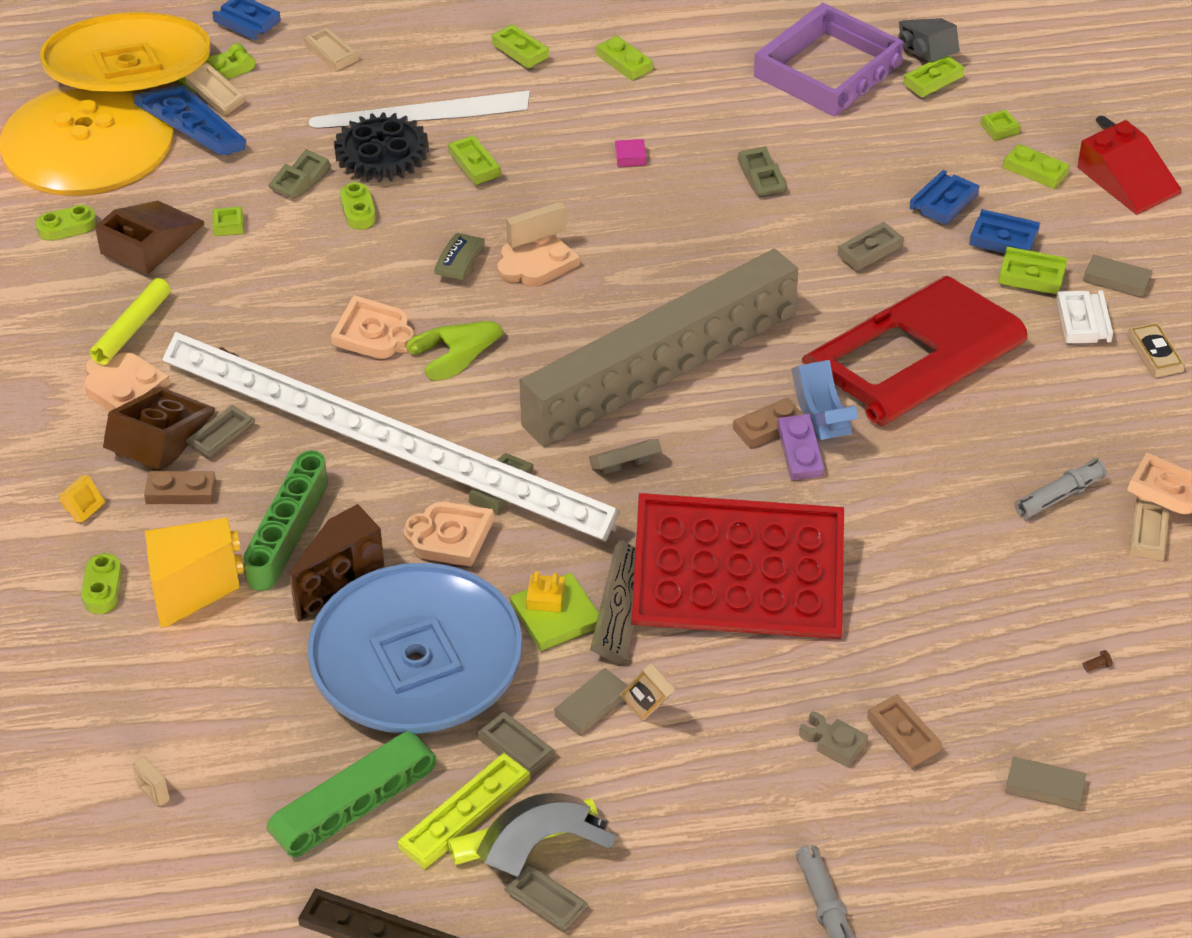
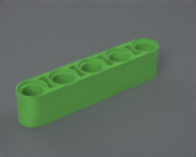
[243,450,328,591]
[266,731,437,857]

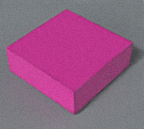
[615,139,646,167]

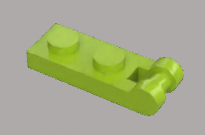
[175,43,256,92]

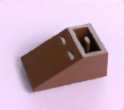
[95,200,205,275]
[289,504,385,621]

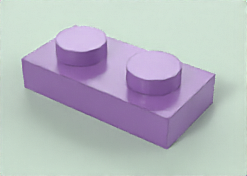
[777,414,824,480]

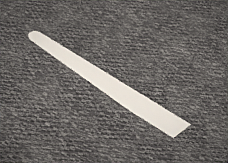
[309,90,530,128]

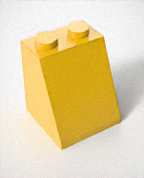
[145,517,244,628]

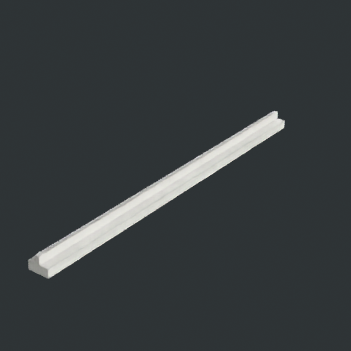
[162,332,620,542]

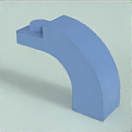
[791,360,858,440]

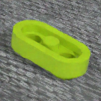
[340,182,376,230]
[35,205,97,241]
[81,553,122,614]

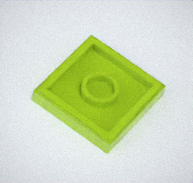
[509,572,599,651]

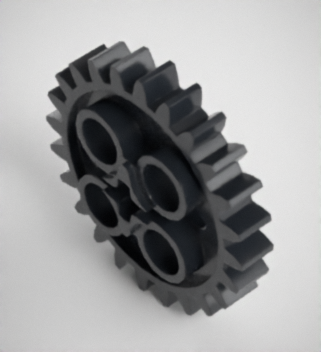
[334,112,429,183]

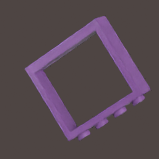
[754,3,904,117]

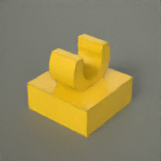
[58,475,106,522]
[526,571,565,612]

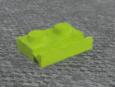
[998,247,1068,294]

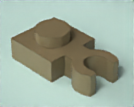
[799,711,868,768]

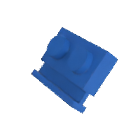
[212,0,281,40]
[910,170,979,225]
[969,209,1040,253]

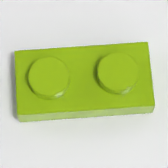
[491,24,549,69]
[596,35,653,81]
[903,56,965,98]
[448,135,501,185]
[1003,144,1070,189]

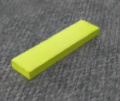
[398,753,530,870]

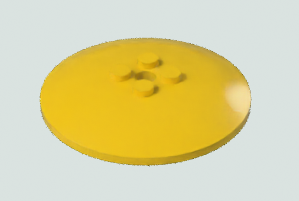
[40,12,211,92]
[0,85,174,196]

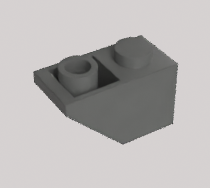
[898,18,960,62]

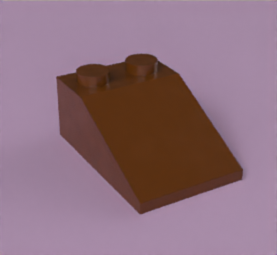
[103,387,215,470]

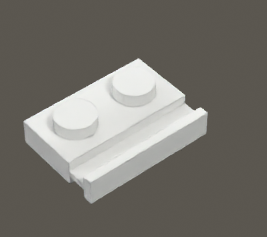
[1056,291,1113,343]

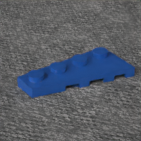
[134,85,246,155]

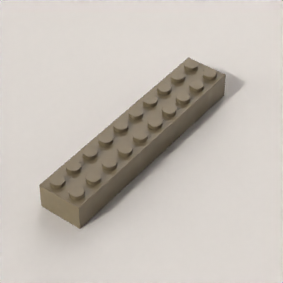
[519,248,799,448]

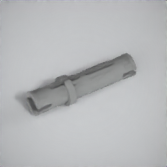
[1015,458,1107,520]
[795,845,855,938]

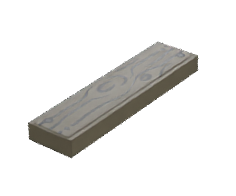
[590,540,635,666]

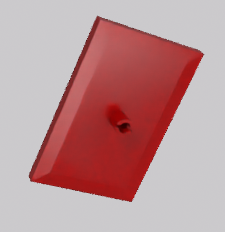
[631,493,844,639]

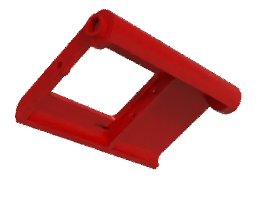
[802,275,1028,426]

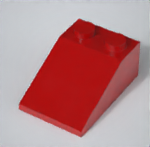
[1077,120,1182,215]

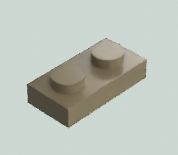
[838,222,904,271]
[589,439,662,474]

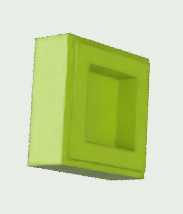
[980,109,1021,141]
[212,206,244,236]

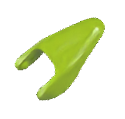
[406,321,504,381]

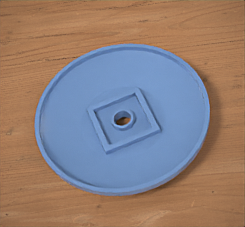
[308,563,522,734]

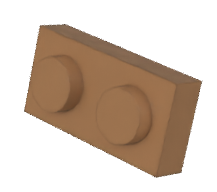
[733,397,803,449]
[144,471,216,504]
[867,694,942,767]

